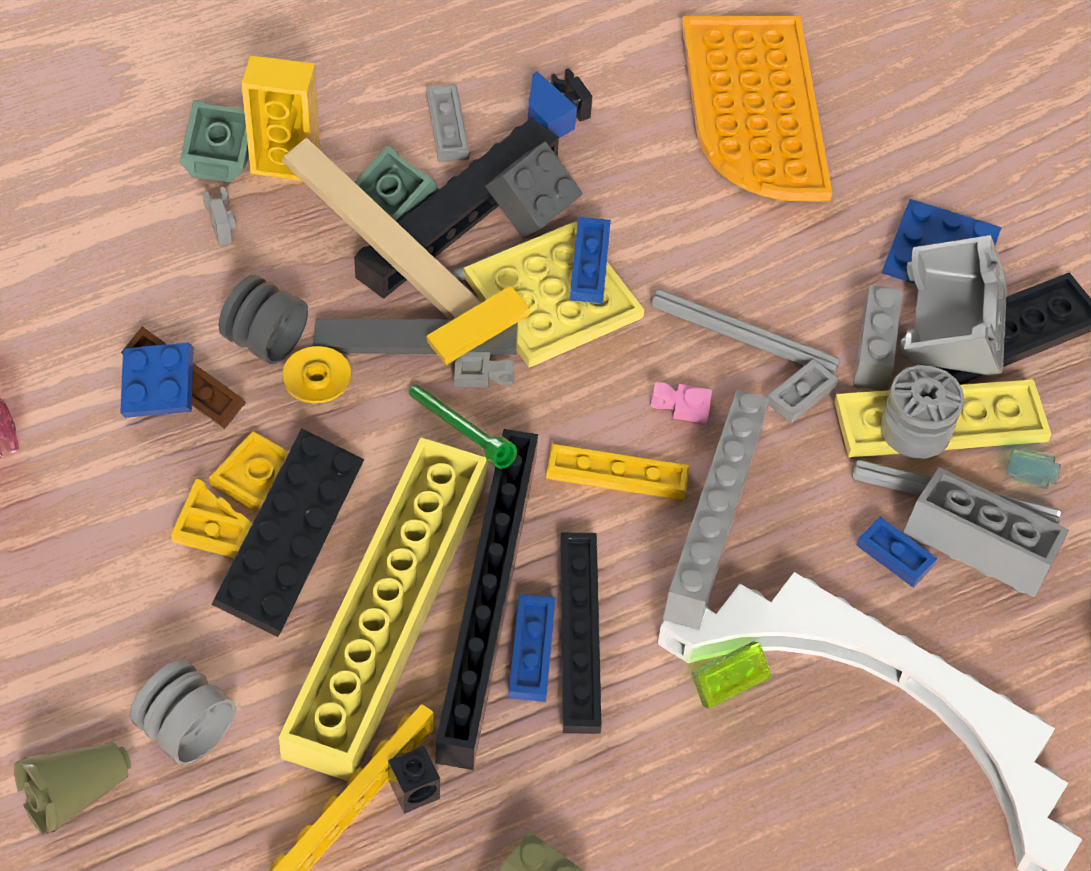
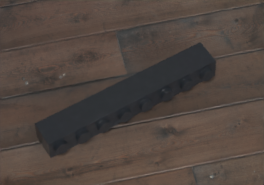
[354,118,559,299]

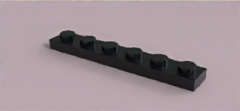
[560,532,602,734]

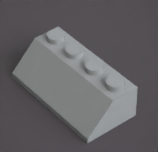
[903,467,1069,598]

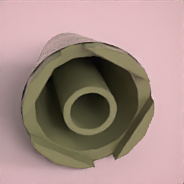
[14,742,131,834]

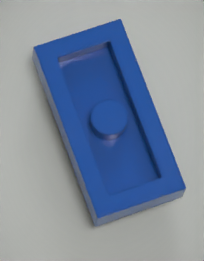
[856,516,937,588]

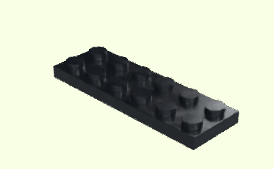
[919,272,1091,384]
[211,428,365,637]

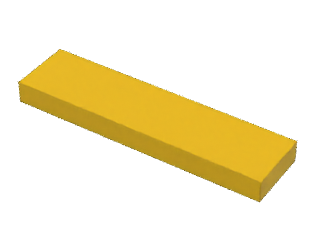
[546,444,690,501]

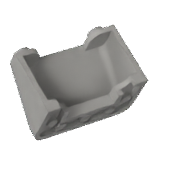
[901,235,1007,375]

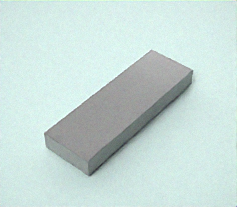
[426,85,469,162]

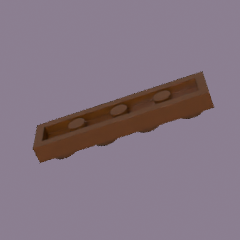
[121,326,246,430]

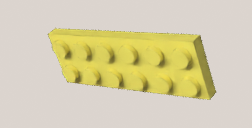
[834,379,1052,458]

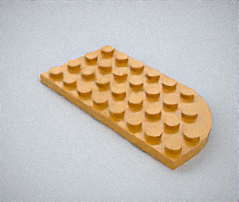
[682,16,833,201]

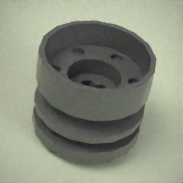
[218,275,308,364]

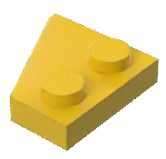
[171,479,252,558]

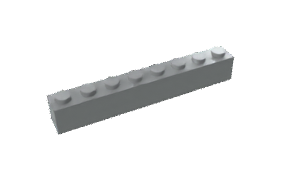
[663,390,770,630]

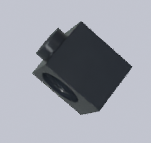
[388,746,440,814]

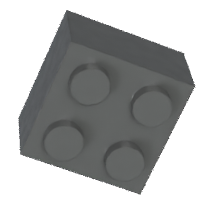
[485,141,583,238]

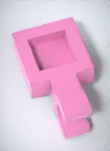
[650,382,712,425]

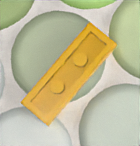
[426,286,531,365]

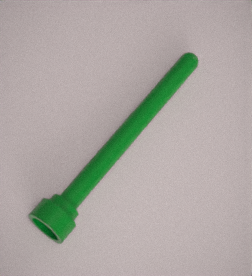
[409,385,517,469]

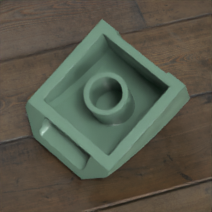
[180,100,249,183]
[355,145,439,223]

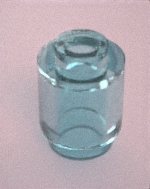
[1006,448,1061,489]

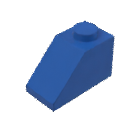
[527,72,577,138]

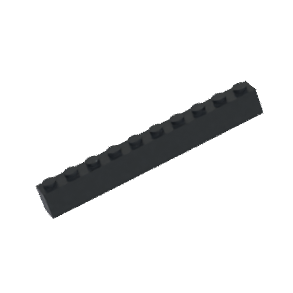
[435,429,538,770]

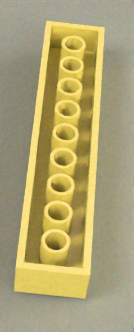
[279,437,487,781]

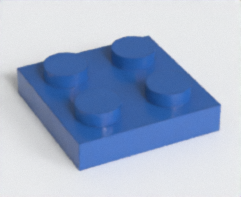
[120,342,194,418]

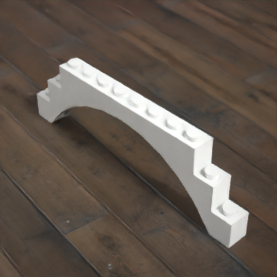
[658,572,1082,871]

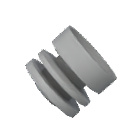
[880,365,964,459]
[130,660,236,765]

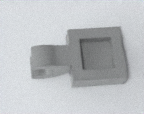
[203,187,236,246]
[454,352,514,388]

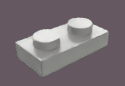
[768,359,838,424]

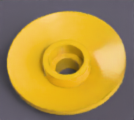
[282,346,351,403]

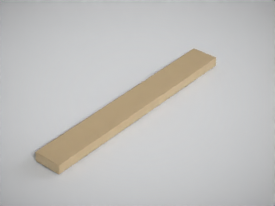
[282,138,482,319]

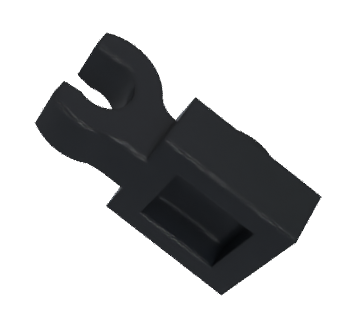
[550,69,593,122]

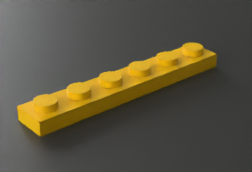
[269,704,434,871]

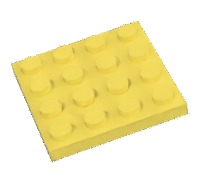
[463,221,644,368]

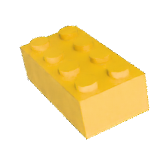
[241,55,320,181]

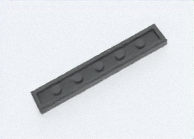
[313,319,518,355]

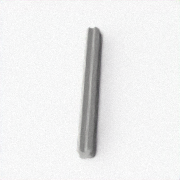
[652,289,840,375]
[853,460,1061,524]

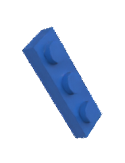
[570,217,611,304]
[508,594,556,702]

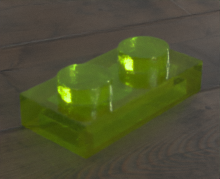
[691,641,772,709]

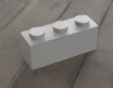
[853,285,903,391]

